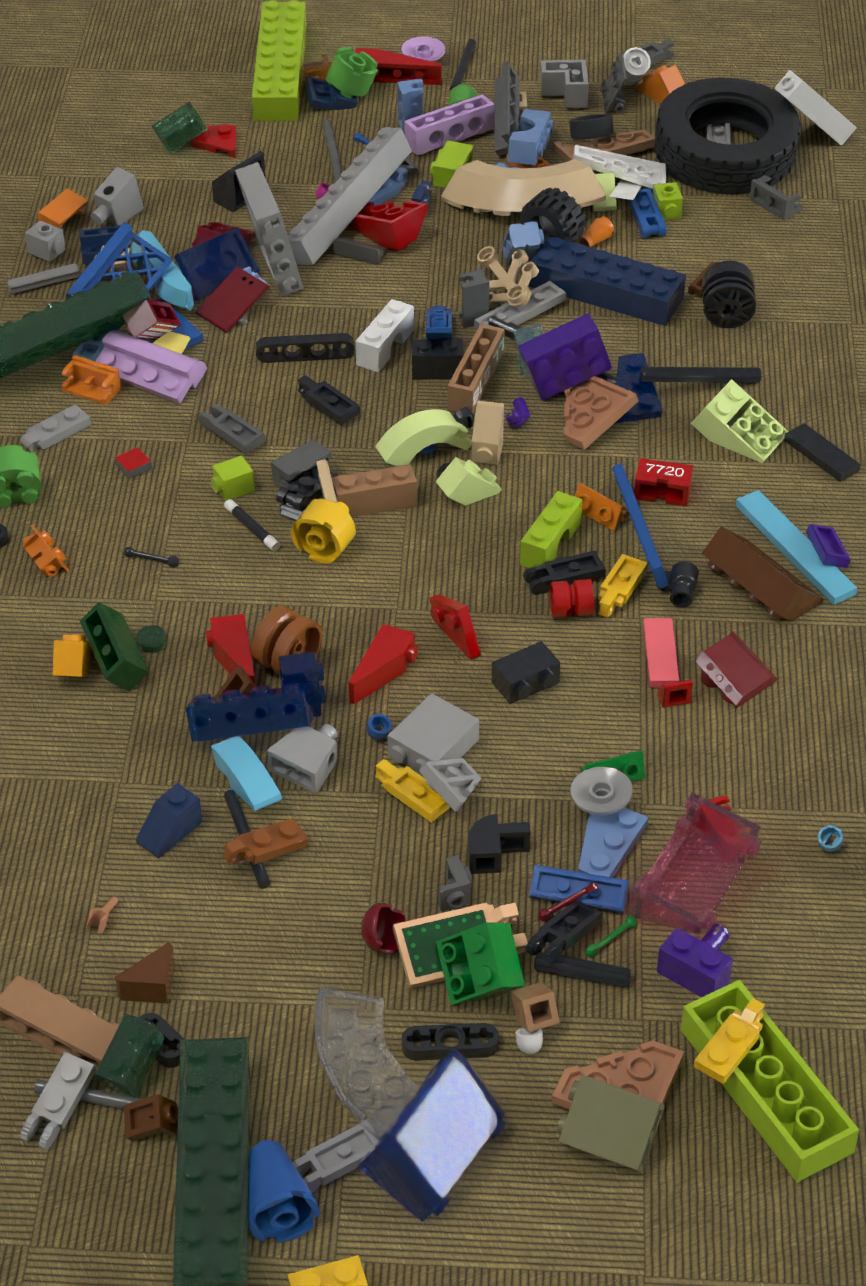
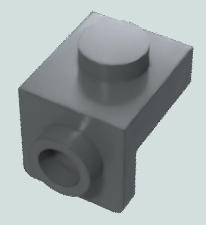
[438,855,472,911]

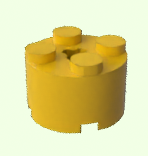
[291,499,356,564]

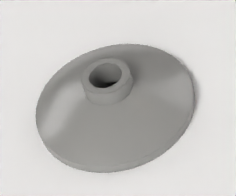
[570,767,633,815]

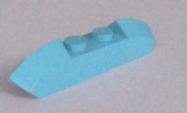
[131,230,194,311]

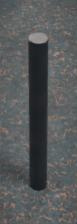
[450,39,476,91]
[224,790,271,889]

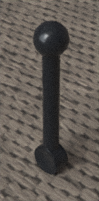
[124,547,179,568]

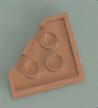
[564,376,638,450]
[552,1040,684,1110]

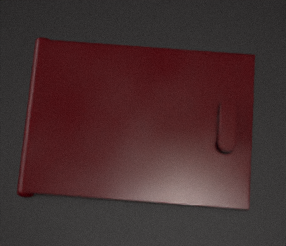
[195,266,269,333]

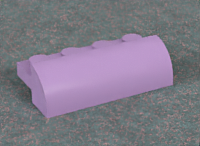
[95,330,207,404]

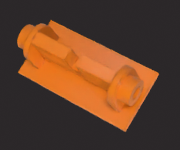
[574,483,629,531]
[23,525,70,577]

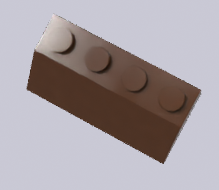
[702,526,824,621]

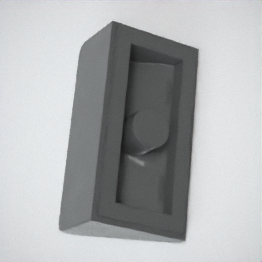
[333,237,388,265]

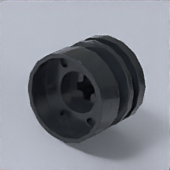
[702,261,756,328]

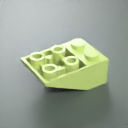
[691,379,789,463]

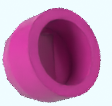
[315,182,330,200]

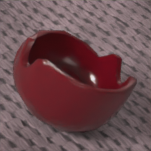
[361,903,406,954]

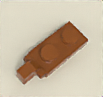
[223,818,309,865]

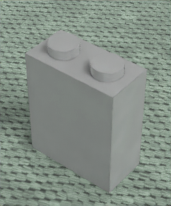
[388,693,479,777]

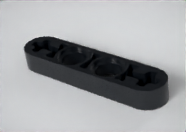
[255,333,355,363]

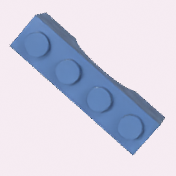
[508,109,554,165]

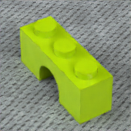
[520,491,582,568]

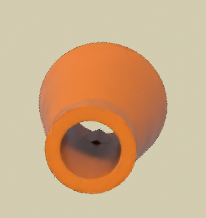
[579,216,614,248]

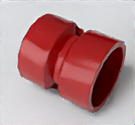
[549,579,594,618]

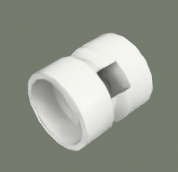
[623,47,651,86]

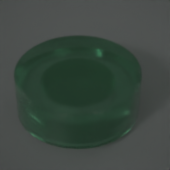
[137,625,166,653]

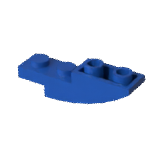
[426,305,452,340]

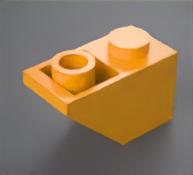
[53,634,93,677]

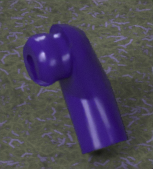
[506,397,530,428]

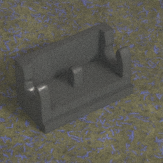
[750,175,803,221]
[459,268,490,328]
[271,439,332,488]

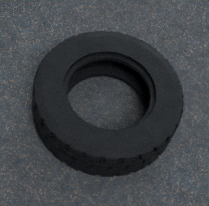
[655,77,801,194]

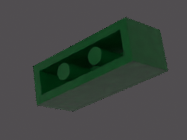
[80,602,149,691]

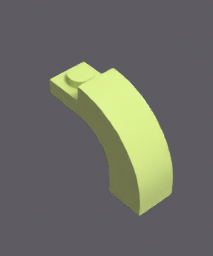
[375,409,472,466]

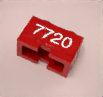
[634,458,694,507]

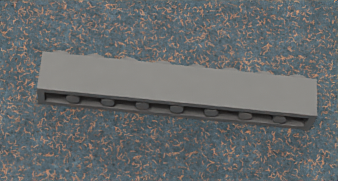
[288,127,412,265]

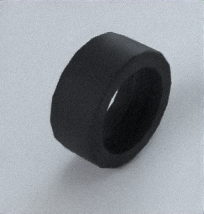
[569,114,614,139]

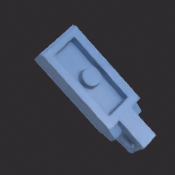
[368,167,408,206]

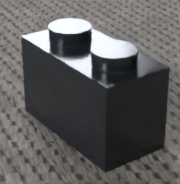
[412,338,463,380]
[491,641,560,704]

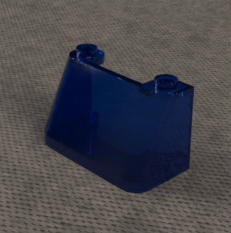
[357,1047,506,1222]

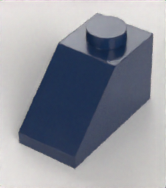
[136,783,202,859]

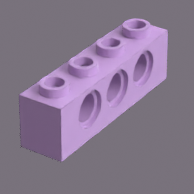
[404,94,495,155]

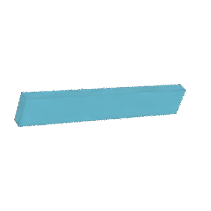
[736,490,857,605]

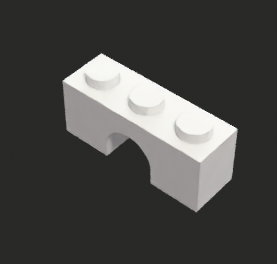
[356,299,414,372]

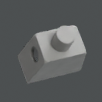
[91,167,144,226]
[267,724,338,794]

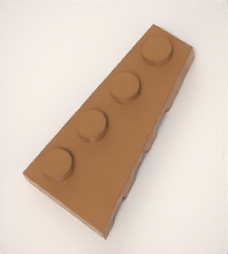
[553,129,655,162]

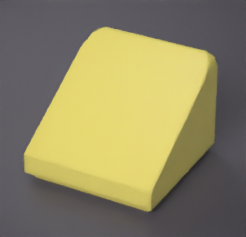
[153,331,191,354]

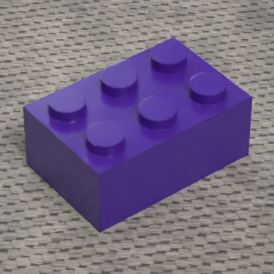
[518,313,612,401]

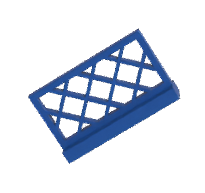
[65,222,173,331]

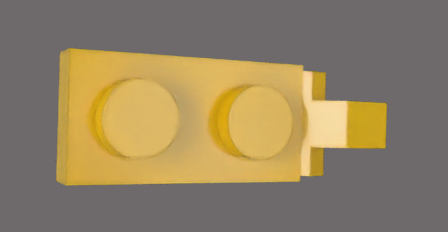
[598,554,648,618]
[375,759,450,823]
[694,998,765,1084]

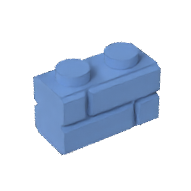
[502,222,544,265]

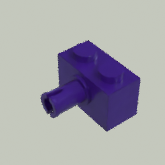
[657,923,733,997]

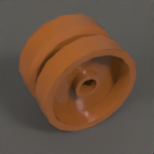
[251,605,323,681]

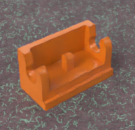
[38,188,88,228]
[62,355,121,405]

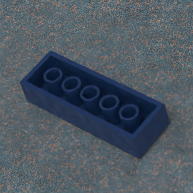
[529,236,686,326]

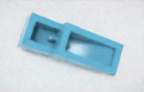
[211,735,282,811]

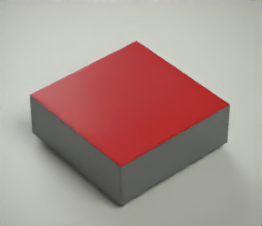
[115,447,152,478]

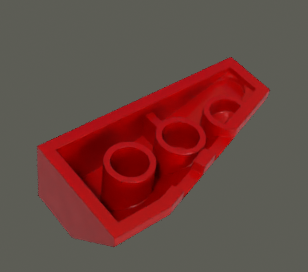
[348,201,428,251]

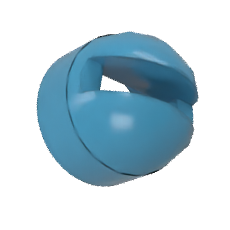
[818,825,843,853]

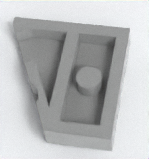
[419,758,481,811]

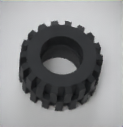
[519,187,586,248]

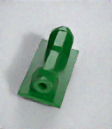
[580,750,646,782]

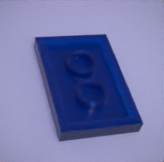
[174,227,260,301]

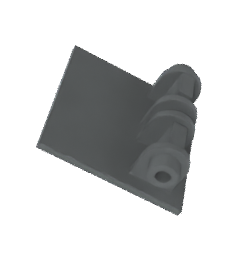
[600,54,627,114]

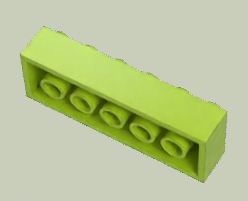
[681,979,859,1183]

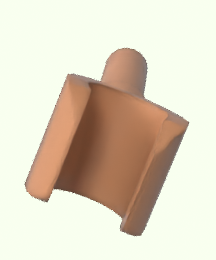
[86,896,118,933]

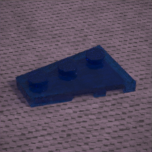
[615,353,662,423]

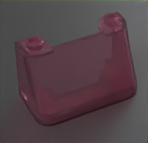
[628,792,762,935]

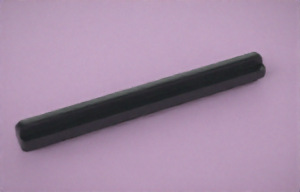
[639,366,762,383]

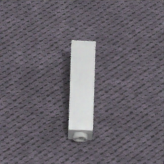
[775,70,857,146]

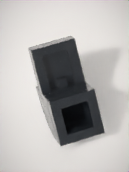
[468,814,531,874]

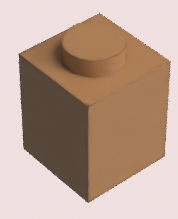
[511,982,560,1032]

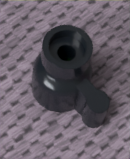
[656,562,699,607]

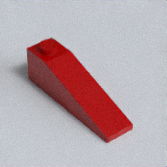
[355,48,442,85]

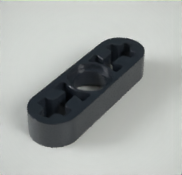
[401,1023,499,1061]

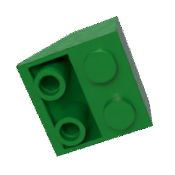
[436,922,525,1005]

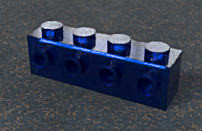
[185,681,314,742]

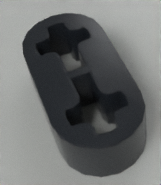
[134,1013,187,1068]

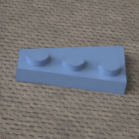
[578,807,648,878]

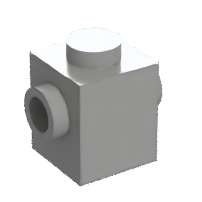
[25,221,66,262]

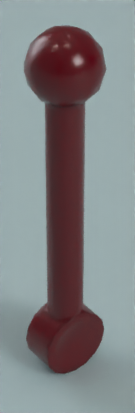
[538,882,598,921]

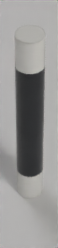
[224,499,281,552]

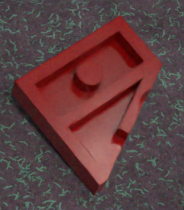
[190,124,237,158]
[429,594,481,660]

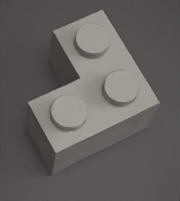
[540,60,589,109]

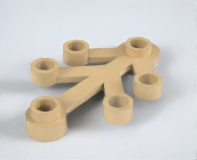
[477,246,539,309]

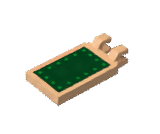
[393,903,528,989]

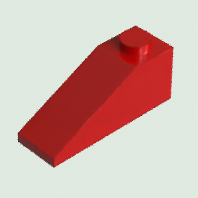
[206,614,256,694]
[348,624,418,704]

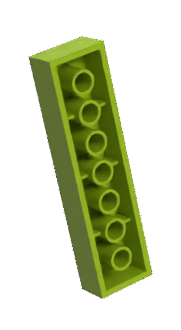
[252,0,306,121]

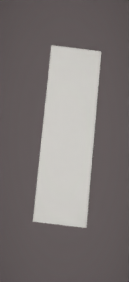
[609,179,642,200]

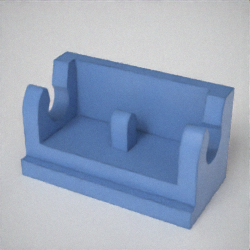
[397,79,423,133]

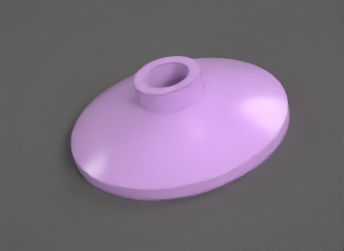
[401,37,445,61]

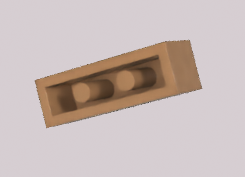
[331,464,418,517]

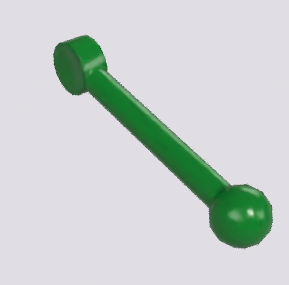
[585,916,637,958]

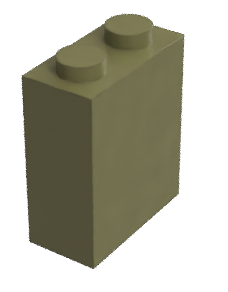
[557,1074,665,1172]

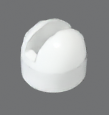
[515,1028,543,1054]

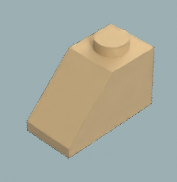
[472,400,504,465]

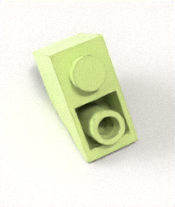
[436,457,502,506]

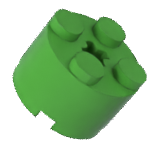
[326,47,378,98]
[0,445,41,508]

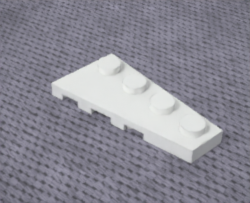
[573,145,666,189]

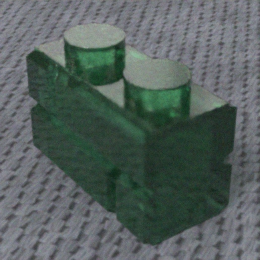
[151,101,208,154]
[95,1014,165,1097]

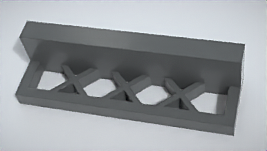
[495,61,519,156]

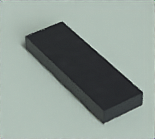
[784,423,860,482]

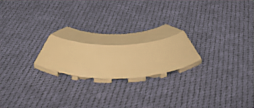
[441,159,606,216]

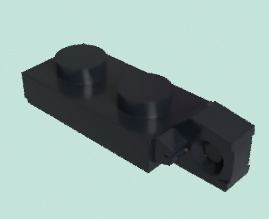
[298,375,360,425]

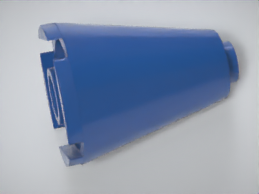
[248,1140,320,1243]

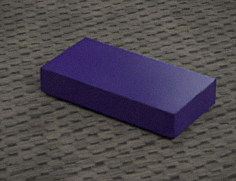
[806,524,851,568]

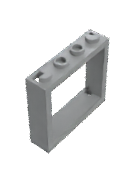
[235,162,304,297]

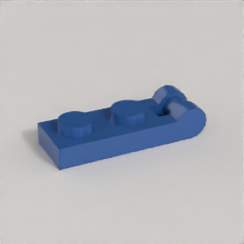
[627,188,666,238]

